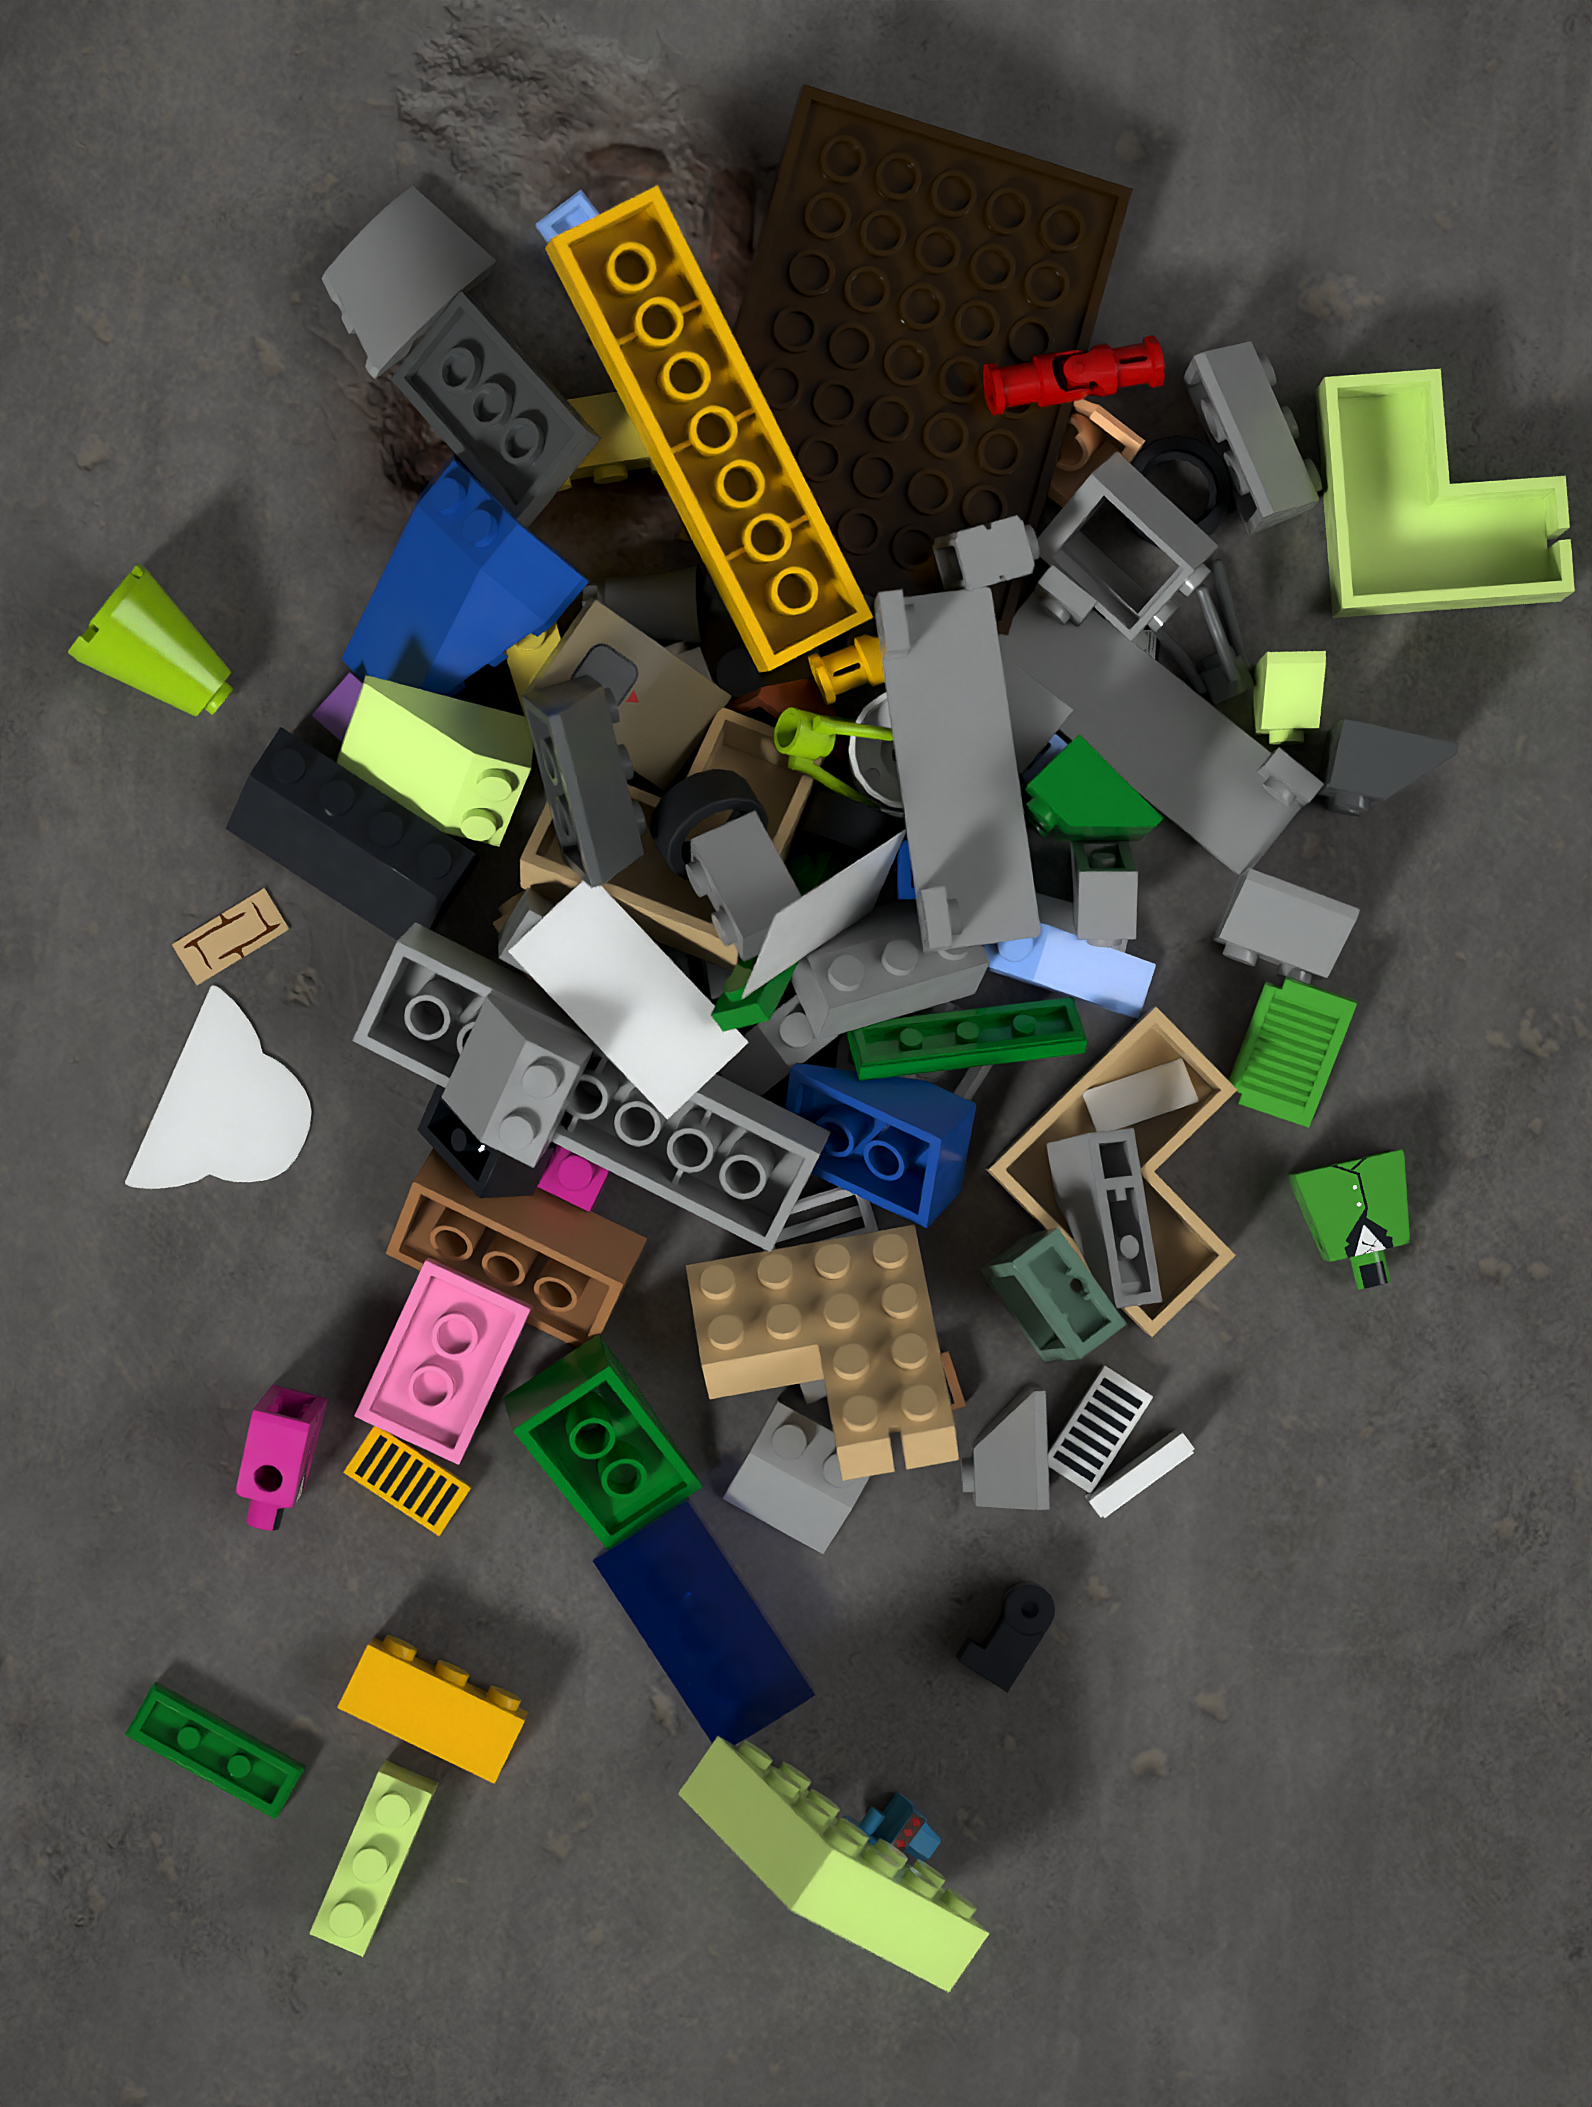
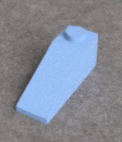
[982,922,1156,1019]

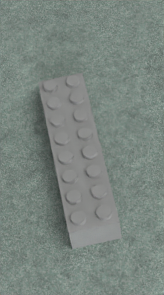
[352,922,831,1252]

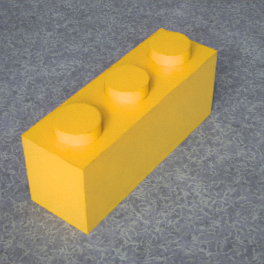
[337,1635,529,1784]

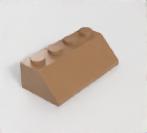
[385,1148,647,1348]

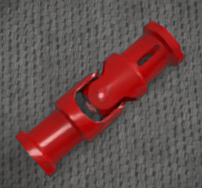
[983,335,1165,416]

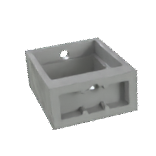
[1037,451,1219,641]

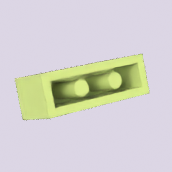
[309,1760,439,1957]

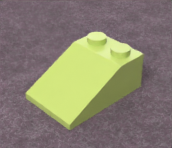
[337,675,533,847]

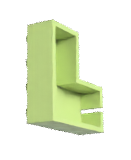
[1315,369,1575,618]
[678,1736,990,1992]

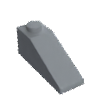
[1046,1128,1162,1309]

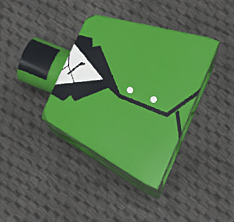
[1288,1149,1410,1290]

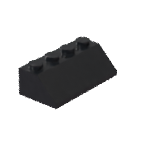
[226,727,481,941]

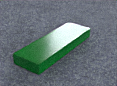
[125,1682,306,1820]

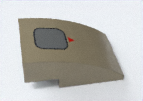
[524,597,732,791]

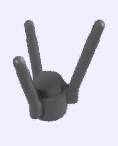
[1149,559,1256,704]

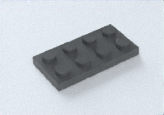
[391,290,601,527]

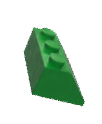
[1021,734,1164,841]

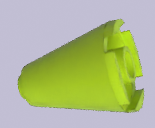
[67,563,234,717]

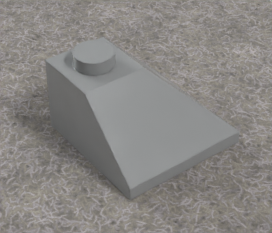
[961,1384,1050,1510]

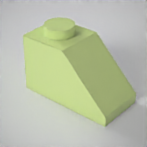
[1253,651,1326,745]

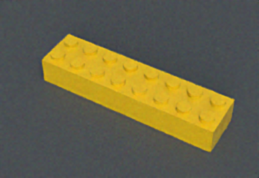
[545,185,873,672]

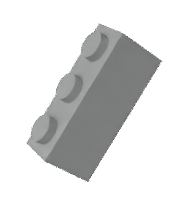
[1182,341,1322,536]
[790,899,990,1041]

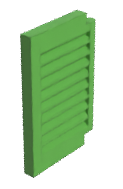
[1228,976,1357,1128]

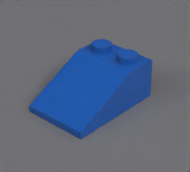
[785,1063,976,1228]

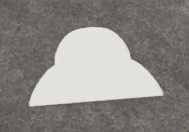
[125,985,312,1189]

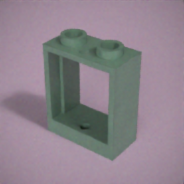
[978,1228,1126,1362]

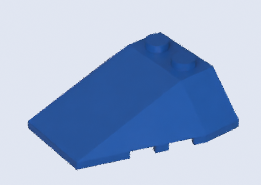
[341,453,589,697]

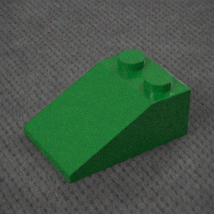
[503,1334,703,1550]

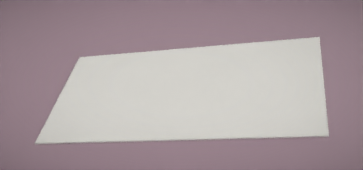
[742,829,906,999]
[508,881,749,1120]

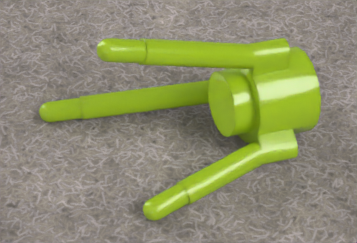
[774,707,893,811]

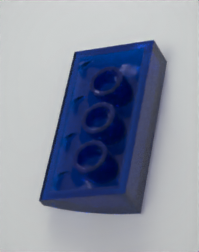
[592,1497,815,1745]

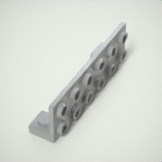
[998,565,1324,875]
[873,587,1041,953]

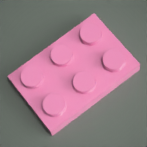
[354,1257,533,1465]

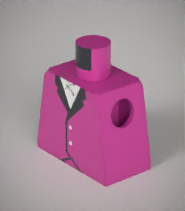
[236,1384,328,1531]

